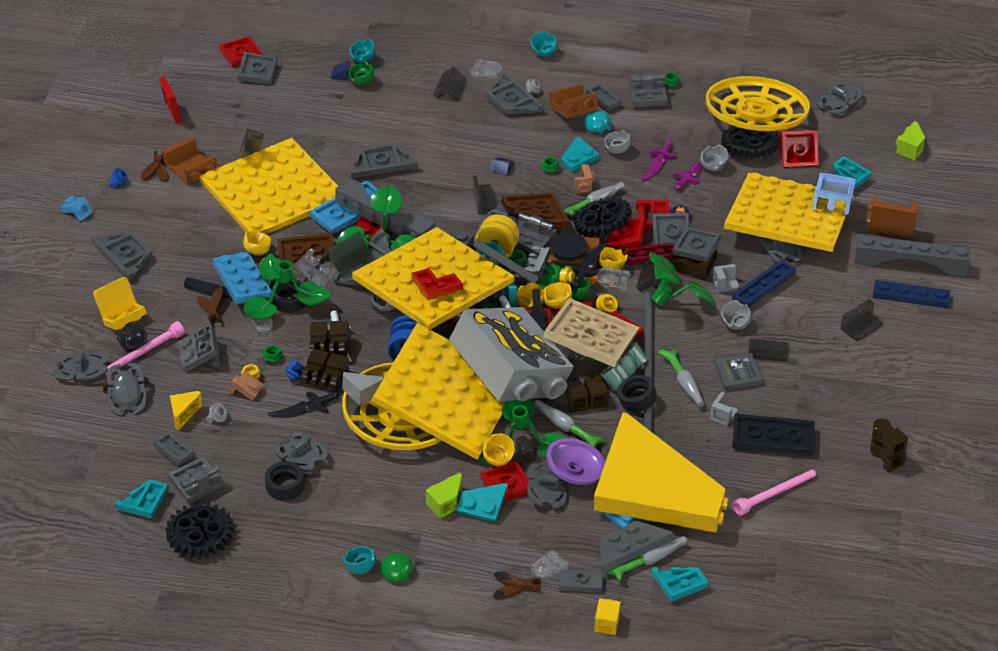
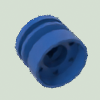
[388,315,417,361]

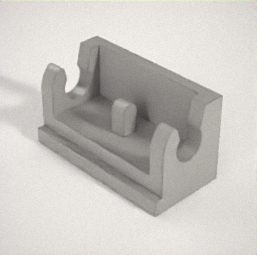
[519,246,550,285]

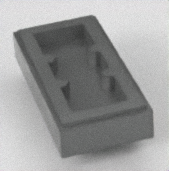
[586,83,622,111]
[153,431,195,467]
[559,570,602,593]

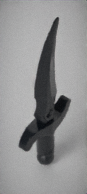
[571,242,608,288]
[267,392,339,417]

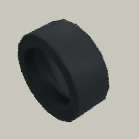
[271,279,306,313]
[617,375,657,412]
[265,462,304,500]

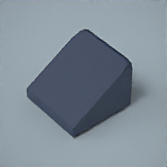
[331,60,351,80]
[490,157,514,176]

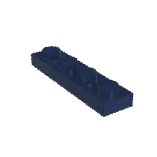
[732,260,796,308]
[873,280,951,308]

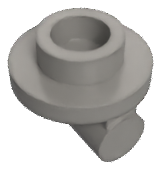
[525,78,541,96]
[206,403,227,424]

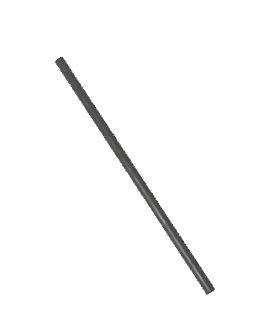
[644,291,653,432]

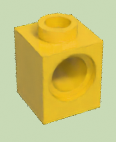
[594,598,621,635]

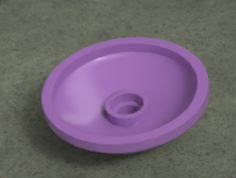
[546,438,605,485]

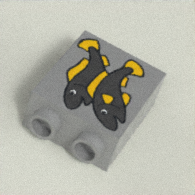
[449,307,574,401]

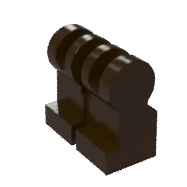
[674,247,717,281]
[309,320,351,356]
[301,349,349,391]
[564,373,608,413]
[870,419,908,473]

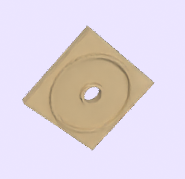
[543,298,639,368]

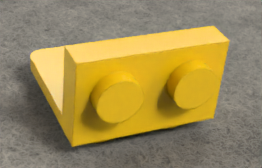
[93,277,147,330]

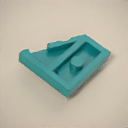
[560,137,599,173]
[832,156,872,190]
[501,282,517,308]
[115,479,169,519]
[456,484,508,523]
[651,567,709,602]

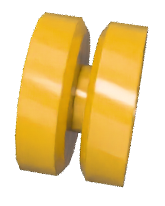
[474,214,519,258]

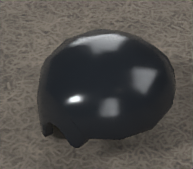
[116,327,148,352]

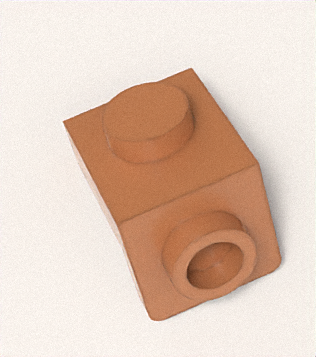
[574,165,594,194]
[229,371,264,401]

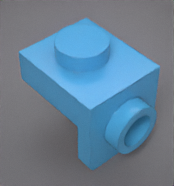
[60,196,93,221]

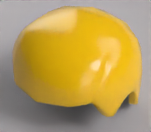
[243,231,271,256]
[598,247,628,272]
[517,282,544,310]
[544,282,572,309]
[483,433,515,467]

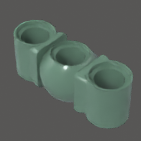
[600,342,648,391]

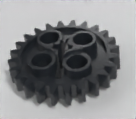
[721,123,779,160]
[573,197,633,238]
[165,501,234,559]

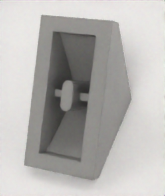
[343,372,383,405]

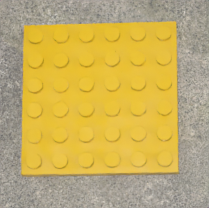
[199,138,338,235]
[724,173,854,252]
[352,227,514,330]
[371,322,505,460]

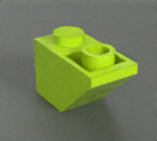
[895,121,925,160]
[426,472,462,519]

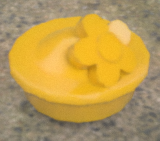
[596,294,618,314]

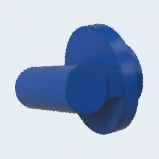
[110,168,127,188]
[284,359,304,381]

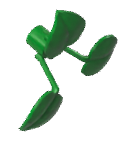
[335,185,415,256]
[649,252,716,307]
[244,253,331,320]
[479,399,566,464]

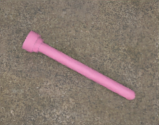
[105,321,185,375]
[732,470,816,516]

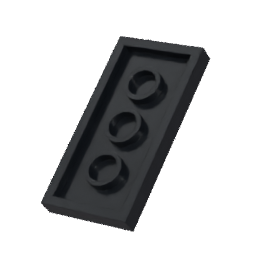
[732,414,815,456]

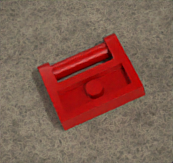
[636,200,669,231]

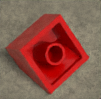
[779,130,819,167]

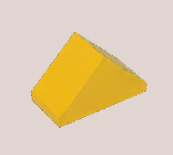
[170,391,203,431]

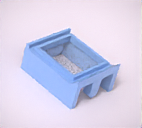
[812,173,856,215]

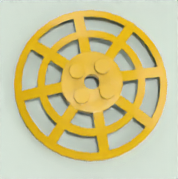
[705,76,810,131]
[342,362,442,450]

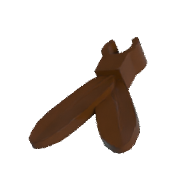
[141,150,168,182]
[197,287,224,326]

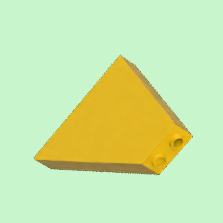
[594,412,728,532]

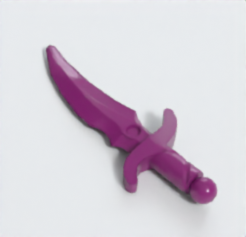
[641,139,676,180]
[673,160,703,191]

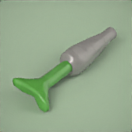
[564,182,624,217]
[658,350,705,407]
[534,400,605,448]
[605,536,687,581]

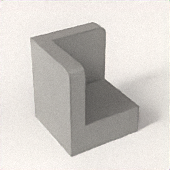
[712,264,739,293]
[710,392,738,427]

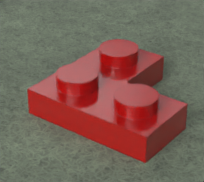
[411,268,463,300]

